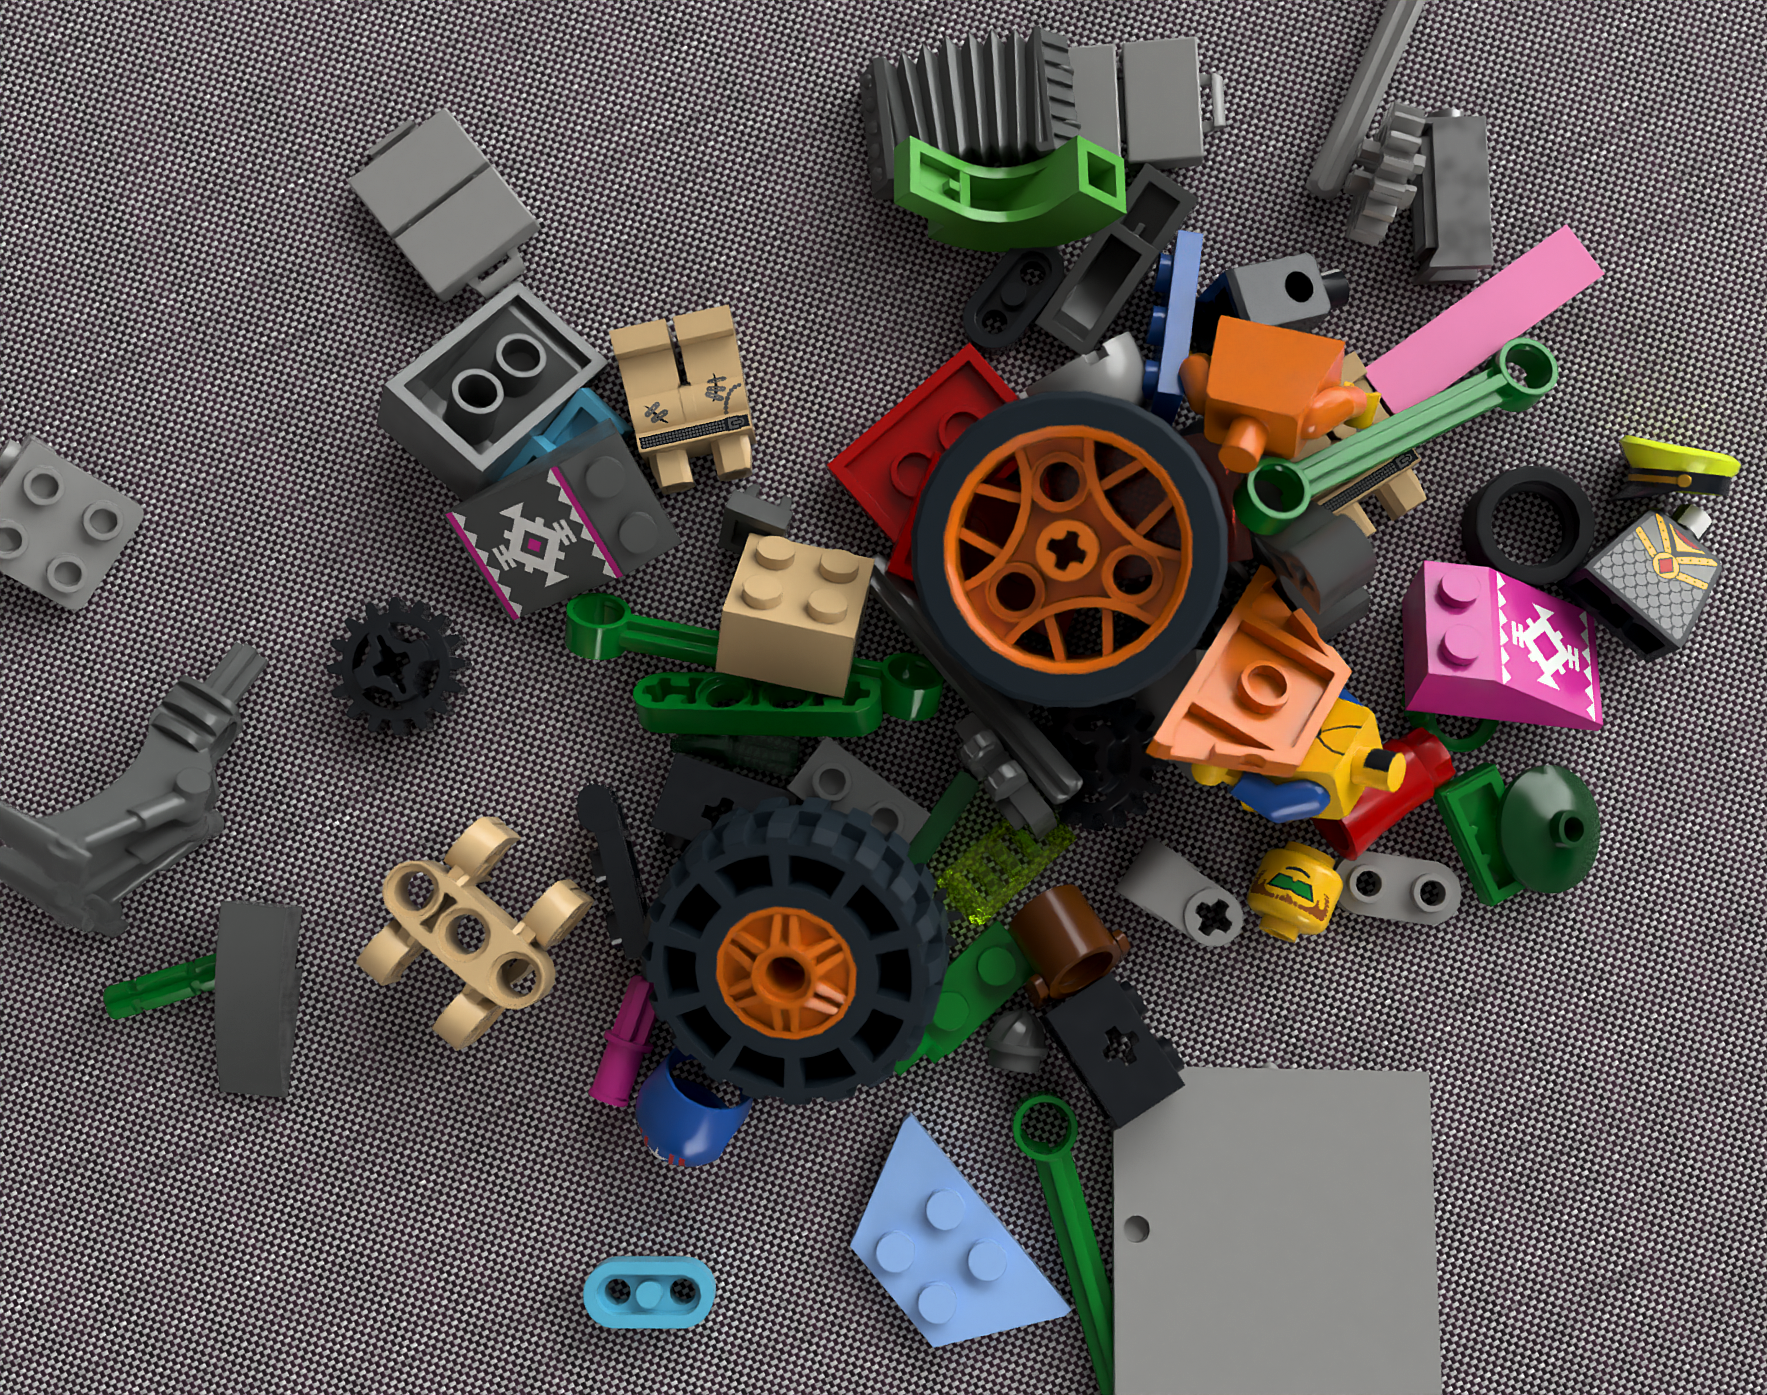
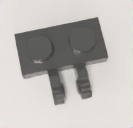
[953,712,1058,841]

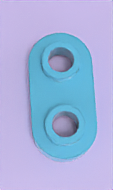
[583,1256,716,1329]

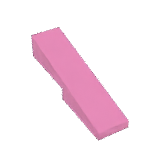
[1364,224,1604,417]

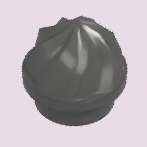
[984,1009,1049,1073]

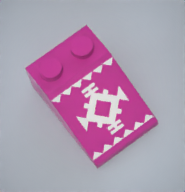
[1402,560,1603,731]

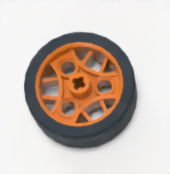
[911,391,1227,707]

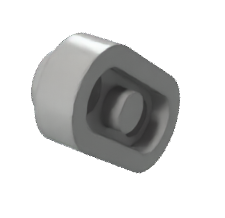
[1333,851,1461,925]

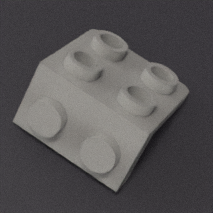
[0,432,144,610]

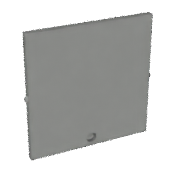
[1111,1062,1442,1395]

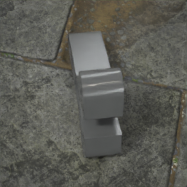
[1177,416,1376,642]

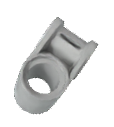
[1114,837,1243,947]

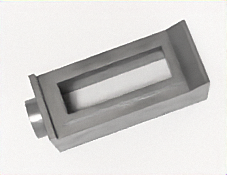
[1410,109,1494,285]

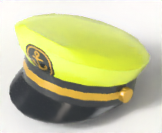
[1609,435,1741,502]

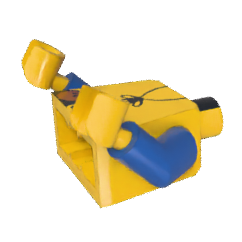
[1191,687,1406,823]

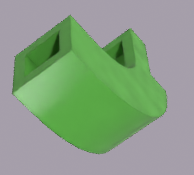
[894,135,1126,252]

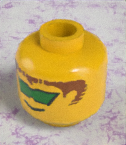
[1246,841,1343,943]

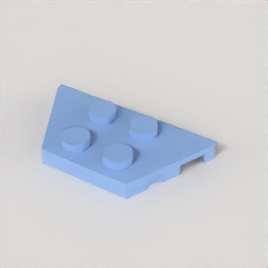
[850,1112,1071,1348]

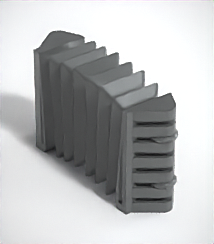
[859,26,1081,200]

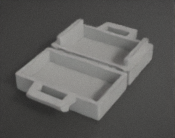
[1068,36,1226,172]
[348,108,541,303]

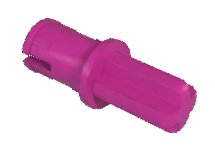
[588,975,657,1107]

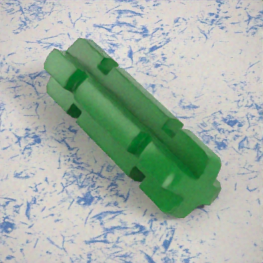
[103,953,216,1020]

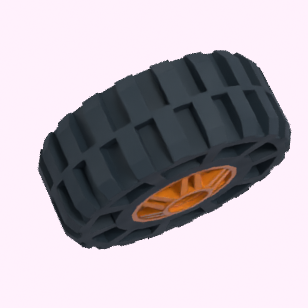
[641,796,950,1105]

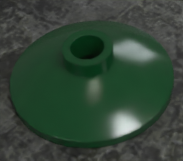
[1495,765,1600,894]

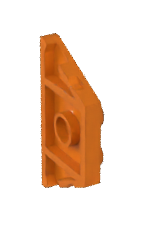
[1146,564,1352,778]

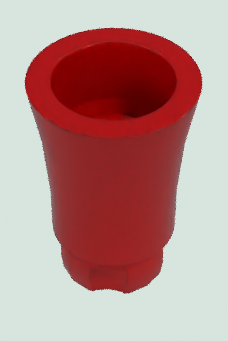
[1310,726,1456,861]

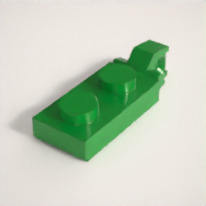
[894,919,1035,1076]

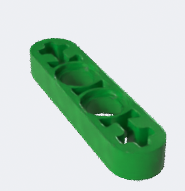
[633,672,883,737]

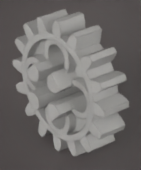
[1343,102,1426,247]

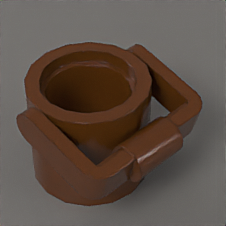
[1008,884,1130,1010]

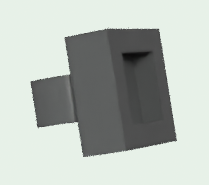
[718,483,794,555]

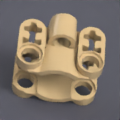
[356,816,595,1051]

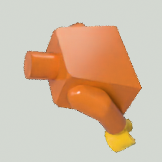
[1179,315,1382,473]

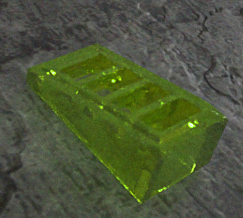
[936,811,1077,928]

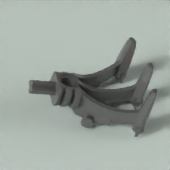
[0,641,269,938]

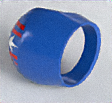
[635,1047,753,1168]

